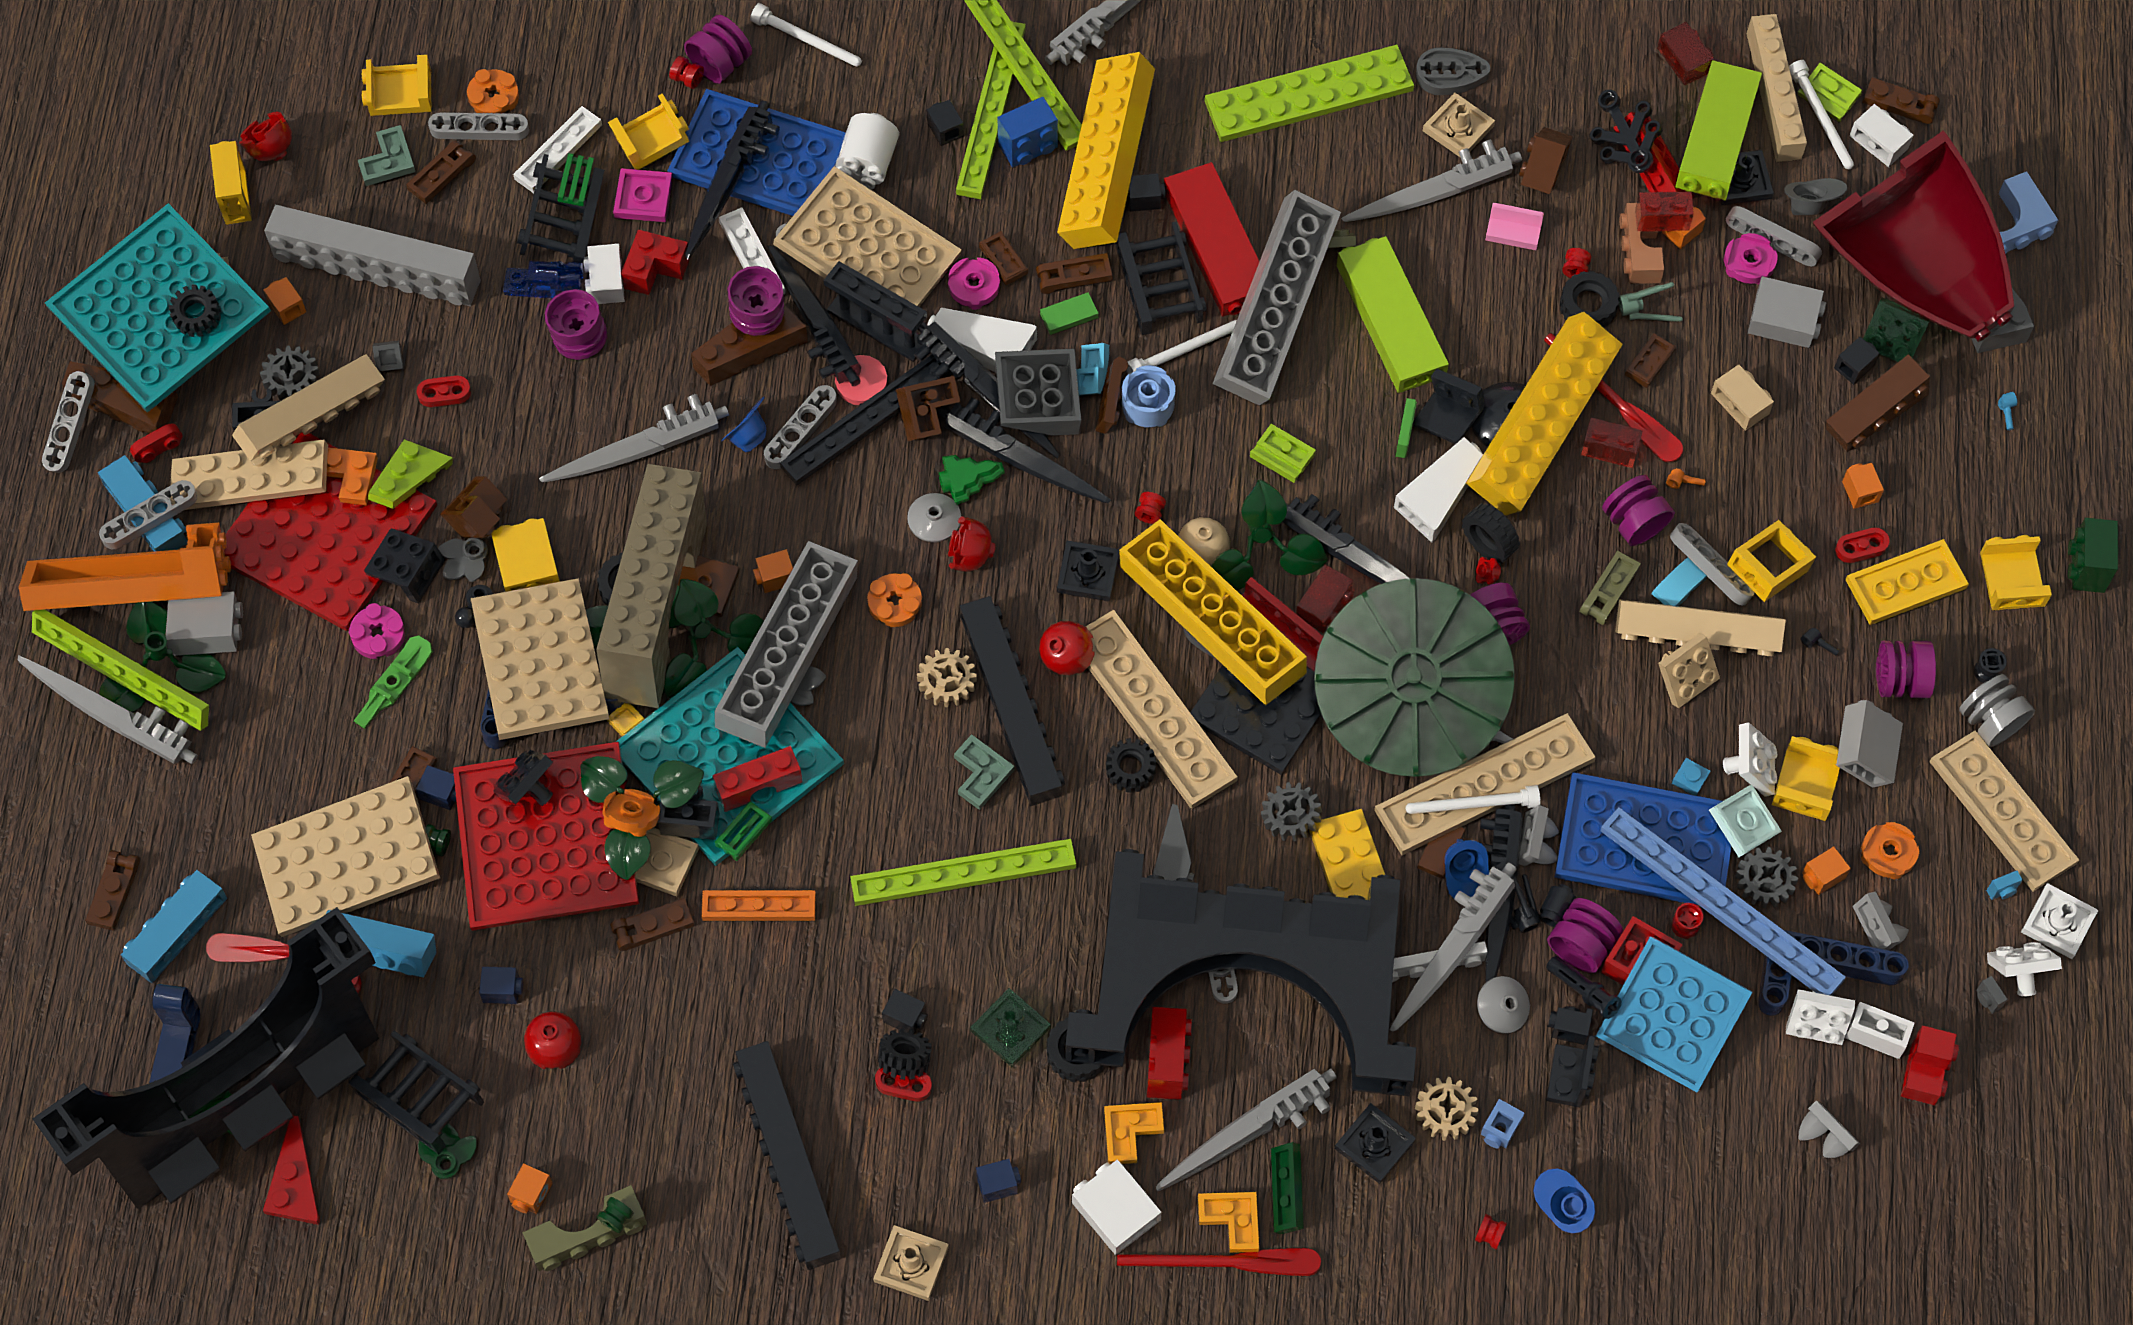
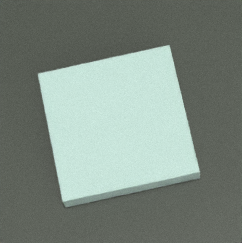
[1709,785,1782,857]

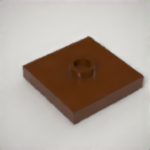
[678,556,740,617]

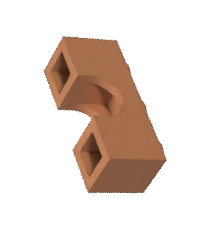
[1619,203,1664,284]

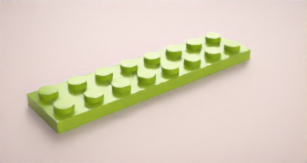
[1205,45,1414,142]

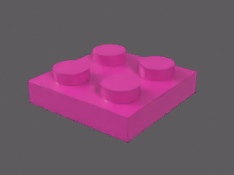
[613,168,673,222]

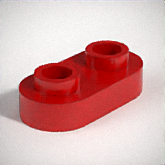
[417,376,471,407]
[130,424,183,463]
[1835,528,1890,563]
[875,1068,932,1102]

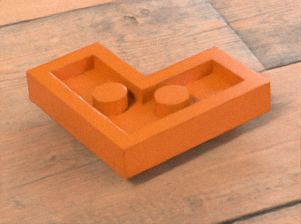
[327,448,378,505]

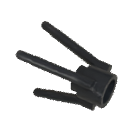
[1510,874,1541,933]

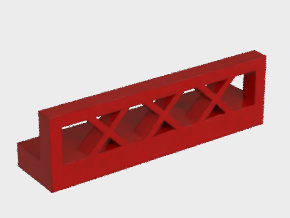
[1614,112,1695,210]
[1242,577,1324,672]

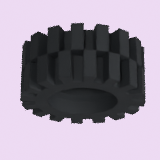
[169,285,221,337]
[1106,738,1156,793]
[878,1029,931,1080]

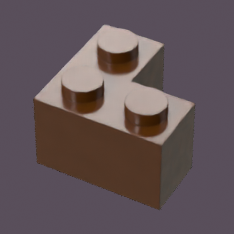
[1519,127,1573,194]
[896,376,960,441]
[440,476,507,538]

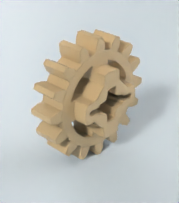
[917,648,977,707]
[1415,1077,1478,1141]

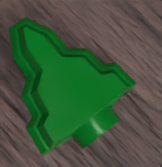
[938,455,1004,505]

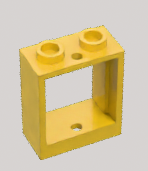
[210,141,252,225]
[1727,520,1816,602]

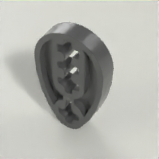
[1416,48,1490,95]

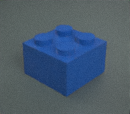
[997,97,1058,168]

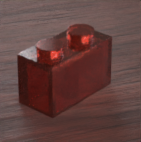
[1657,22,1714,85]
[1635,192,1694,231]
[1581,418,1643,468]
[1296,565,1354,633]

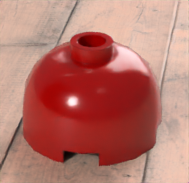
[239,112,292,161]
[948,516,995,572]
[1039,621,1095,676]
[524,1011,582,1069]

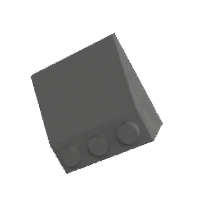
[995,349,1081,435]

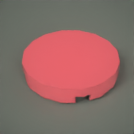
[835,355,888,405]

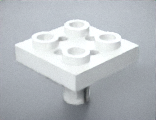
[1723,723,1777,797]
[2021,883,2098,959]
[1987,942,2062,996]
[1786,990,1855,1045]

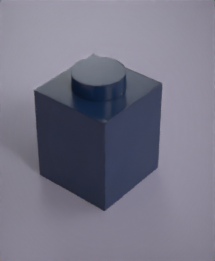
[416,765,457,810]
[479,967,524,1004]
[976,1159,1021,1203]

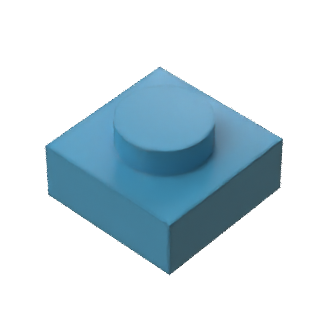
[1672,758,1710,796]
[1986,871,2022,900]

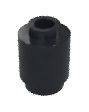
[1539,884,1576,927]

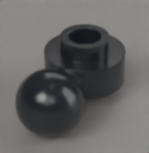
[455,585,493,628]

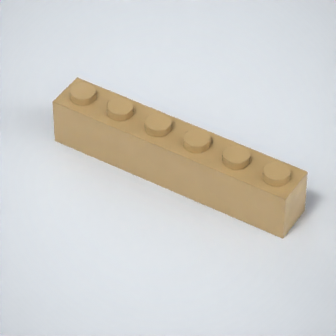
[1747,14,1807,162]
[232,354,385,461]
[1615,599,1786,656]

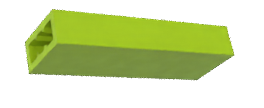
[1675,60,1762,200]
[1336,236,1449,393]

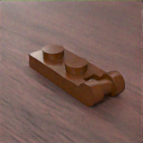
[1862,77,1940,124]
[406,140,476,204]
[1036,253,1112,294]
[1096,357,1128,434]
[85,850,140,931]
[610,898,694,951]

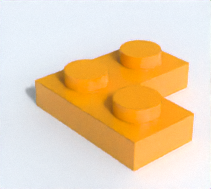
[1104,1103,1164,1164]
[1198,1192,1259,1253]

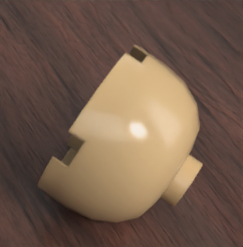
[1178,517,1230,566]

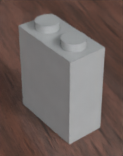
[1747,276,1826,348]
[166,592,243,656]
[1836,700,1903,788]

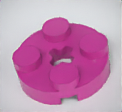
[1724,233,1777,284]
[948,257,1000,310]
[349,603,405,659]

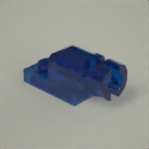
[503,261,583,298]

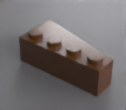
[691,305,808,386]
[1826,354,1930,452]
[62,361,178,434]

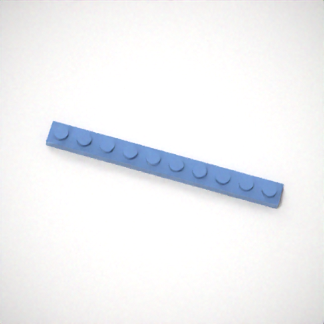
[1601,807,1845,996]

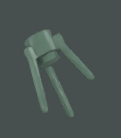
[1619,282,1683,322]

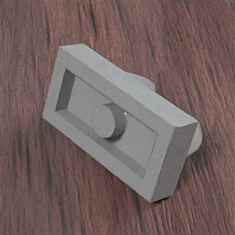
[1519,805,1559,866]
[1853,892,1909,950]
[1798,1101,1861,1158]

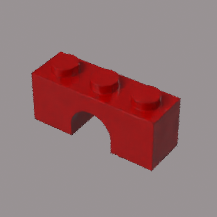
[712,746,803,812]

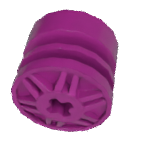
[684,15,752,84]
[727,266,784,336]
[545,289,608,360]
[1602,475,1675,546]
[1470,583,1530,646]
[1876,640,1936,698]
[1547,898,1623,973]

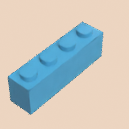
[98,455,187,551]
[121,870,227,983]
[326,910,436,977]

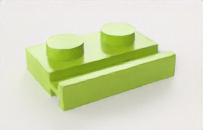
[1798,63,1862,122]
[1250,424,1316,483]

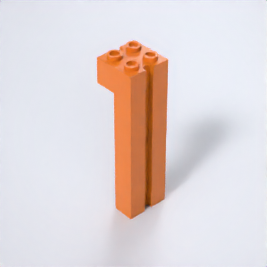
[19,523,231,611]

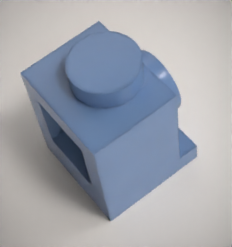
[1481,1099,1524,1149]

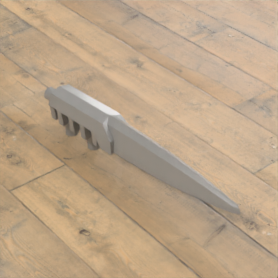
[1045,0,1141,66]
[1341,139,1522,222]
[539,394,729,482]
[17,655,198,764]
[1389,863,1517,1031]
[1156,1069,1337,1191]

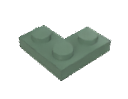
[358,125,415,186]
[954,734,1015,810]

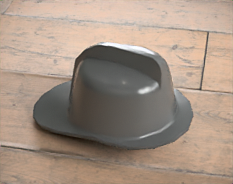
[1784,178,1847,215]

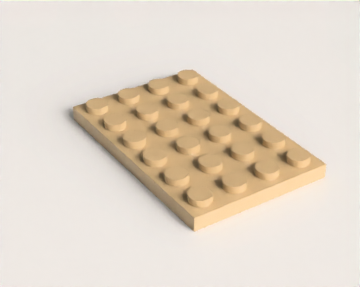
[773,166,962,307]
[471,578,609,740]
[251,776,440,937]

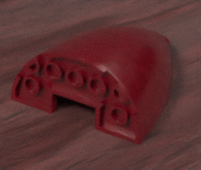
[1813,130,2014,342]

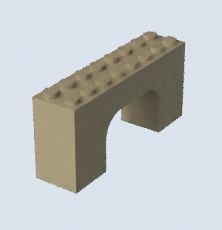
[596,464,707,708]

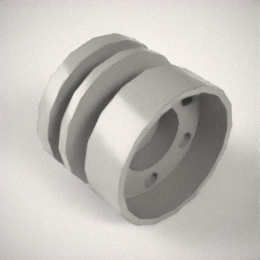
[1959,674,2035,747]

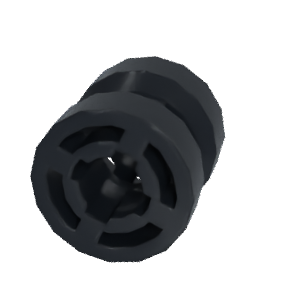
[1974,648,2007,683]

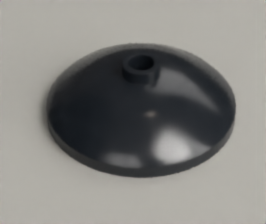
[1471,382,1526,447]

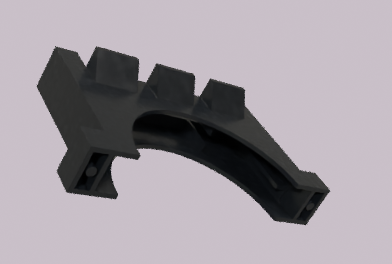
[1066,849,1416,1097]
[32,907,379,1209]

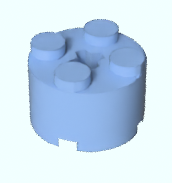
[1122,365,1175,427]

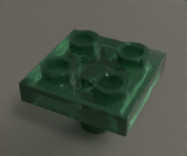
[1863,297,1930,362]
[970,988,1051,1067]

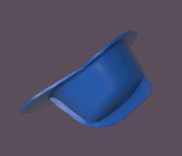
[721,396,766,452]
[1444,839,1489,899]
[1534,1168,1595,1233]

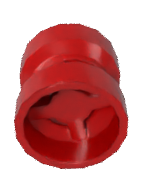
[669,56,704,89]
[1671,903,1703,939]

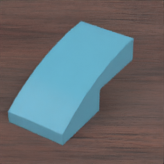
[1076,343,1109,396]
[1652,557,1708,606]

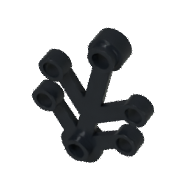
[1590,89,1663,173]

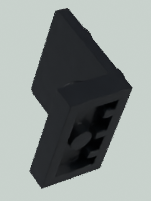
[1413,369,1486,444]
[364,529,445,604]
[1546,1035,1599,1108]

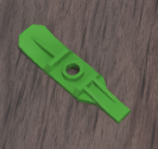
[354,635,433,729]

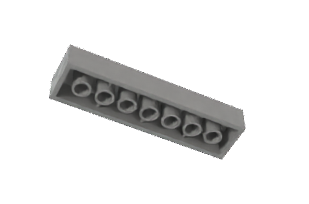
[1213,190,1341,405]
[264,205,481,306]
[715,541,858,748]

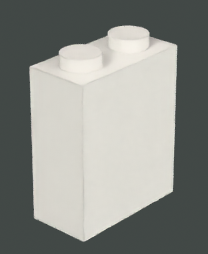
[1072,1159,1162,1255]

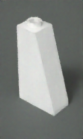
[927,308,1037,372]
[1394,437,1483,542]

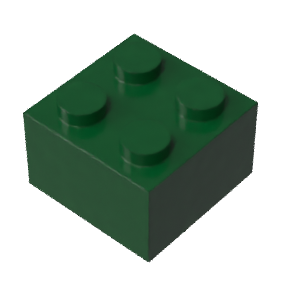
[2068,518,2118,593]

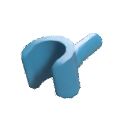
[1998,392,2017,430]

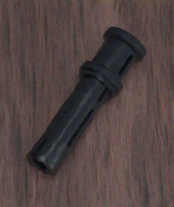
[1546,956,1622,1019]

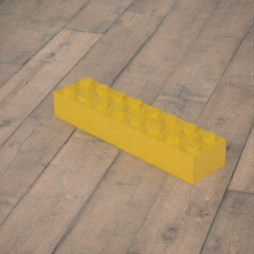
[1057,52,1155,249]
[1466,312,1623,516]
[1119,519,1307,705]

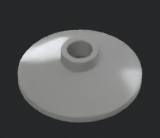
[908,493,961,542]
[1477,976,1530,1033]

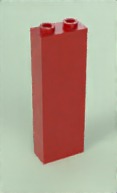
[1164,162,1260,317]

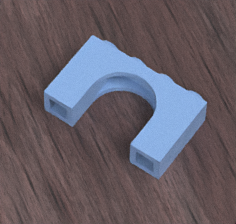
[1999,171,2058,254]

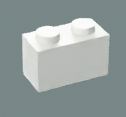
[1850,104,1913,167]
[584,244,625,304]
[1845,1002,1915,1059]

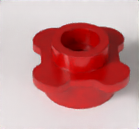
[1476,557,1501,585]

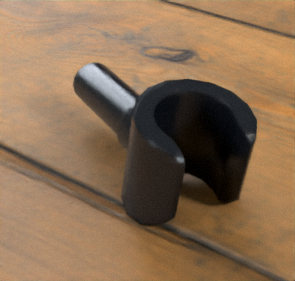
[1800,628,1840,656]

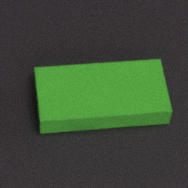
[1040,292,1098,335]
[1396,398,1417,458]

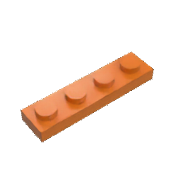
[702,890,816,921]

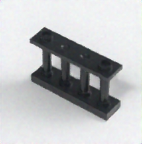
[517,154,605,270]
[1116,221,1207,336]
[824,261,927,362]
[348,1031,484,1155]

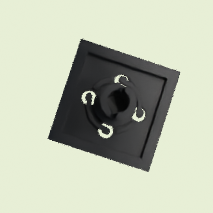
[1720,150,1774,205]
[1057,540,1120,602]
[493,750,553,806]
[1334,1103,1416,1184]

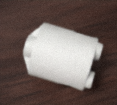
[836,113,899,190]

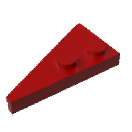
[263,1115,320,1225]

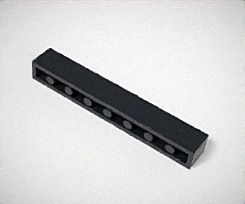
[959,596,1065,806]
[732,1041,841,1270]

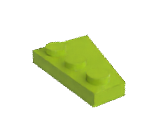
[368,439,453,509]

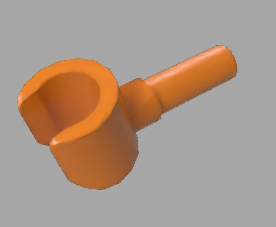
[1666,468,1705,489]

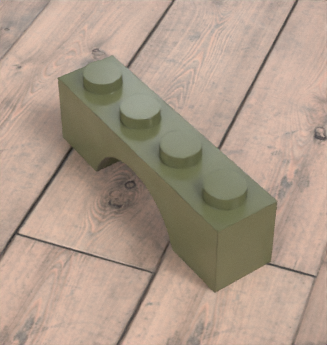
[522,1185,647,1271]

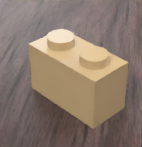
[1711,365,1774,431]

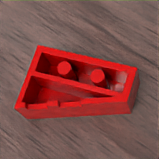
[1147,1007,1192,1100]

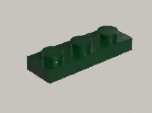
[1271,1142,1304,1235]

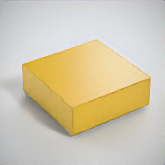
[607,703,645,736]

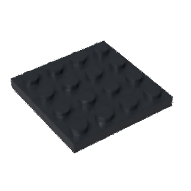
[1190,665,1322,775]

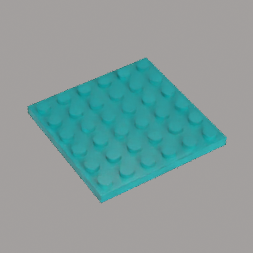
[45,203,271,413]
[616,647,844,866]

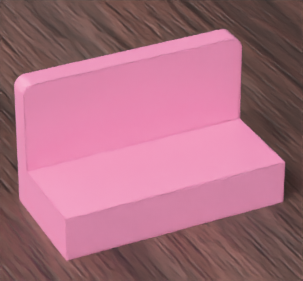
[1485,203,1544,250]

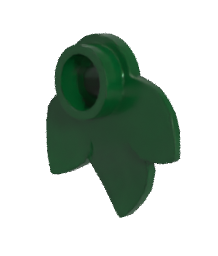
[418,1123,477,1179]

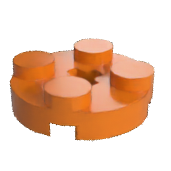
[467,69,519,114]
[867,573,922,627]
[602,789,660,837]
[1861,822,1919,879]

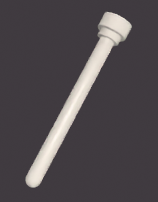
[750,3,862,67]
[1789,60,1854,170]
[1127,320,1237,374]
[1405,785,1540,814]

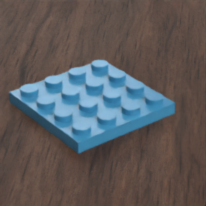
[1596,936,1753,1092]

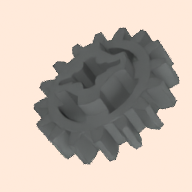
[260,345,320,401]
[1261,782,1322,841]
[1735,847,1798,908]

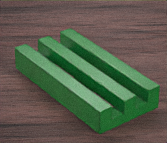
[558,153,594,206]
[715,801,772,861]

